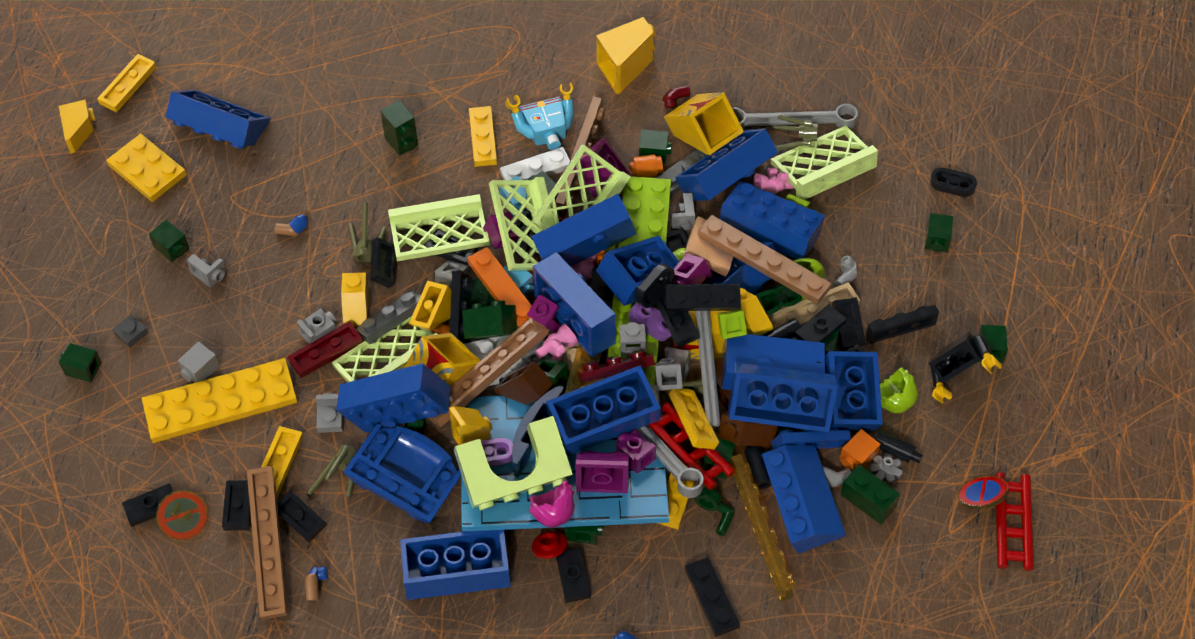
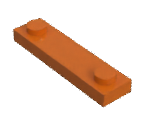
[467,247,532,329]

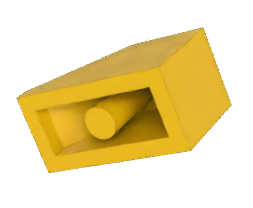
[59,100,96,154]
[341,273,369,328]
[409,281,451,331]
[740,288,773,335]
[449,406,492,445]

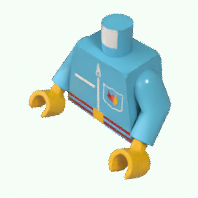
[505,82,574,150]

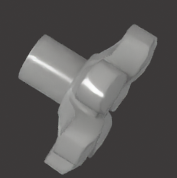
[870,453,902,483]

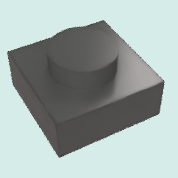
[112,314,148,348]

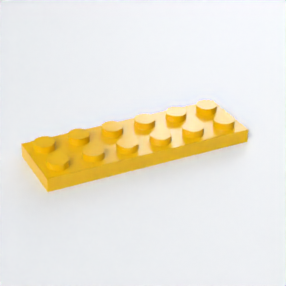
[142,358,298,443]

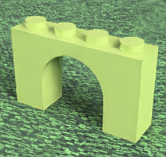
[454,416,573,511]

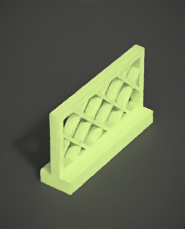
[771,125,878,200]
[531,144,630,230]
[489,177,555,271]
[388,194,490,261]
[332,316,438,382]

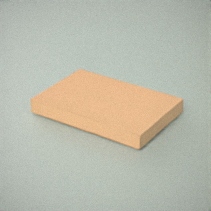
[683,216,733,277]

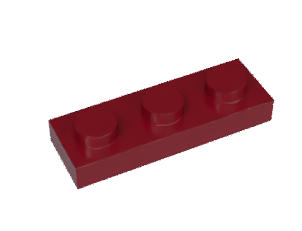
[287,321,363,378]
[576,350,655,383]

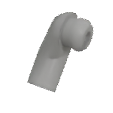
[834,255,857,287]
[822,465,852,488]

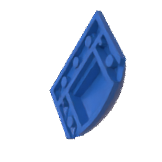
[343,424,461,524]

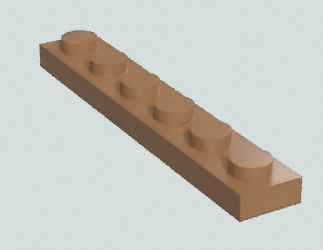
[555,96,605,217]
[698,215,832,305]
[428,318,549,428]
[247,466,288,620]

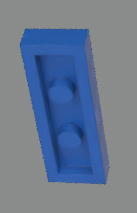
[771,427,851,449]

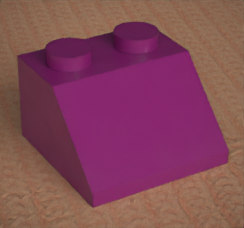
[574,137,630,198]
[576,451,629,493]

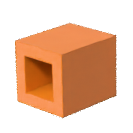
[839,429,881,471]

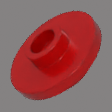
[532,531,567,559]

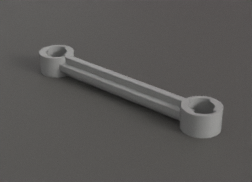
[732,104,858,130]
[633,425,704,498]

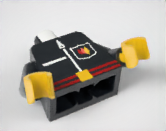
[928,332,1002,404]

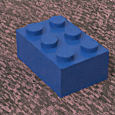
[825,351,883,432]

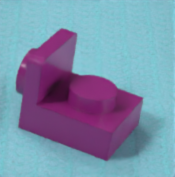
[527,295,561,333]

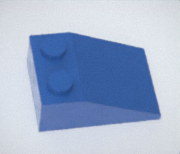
[596,236,680,306]

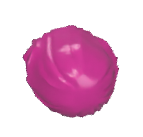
[529,481,575,527]

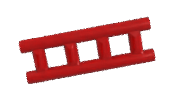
[648,402,736,490]
[995,472,1034,571]

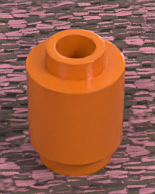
[629,154,663,178]

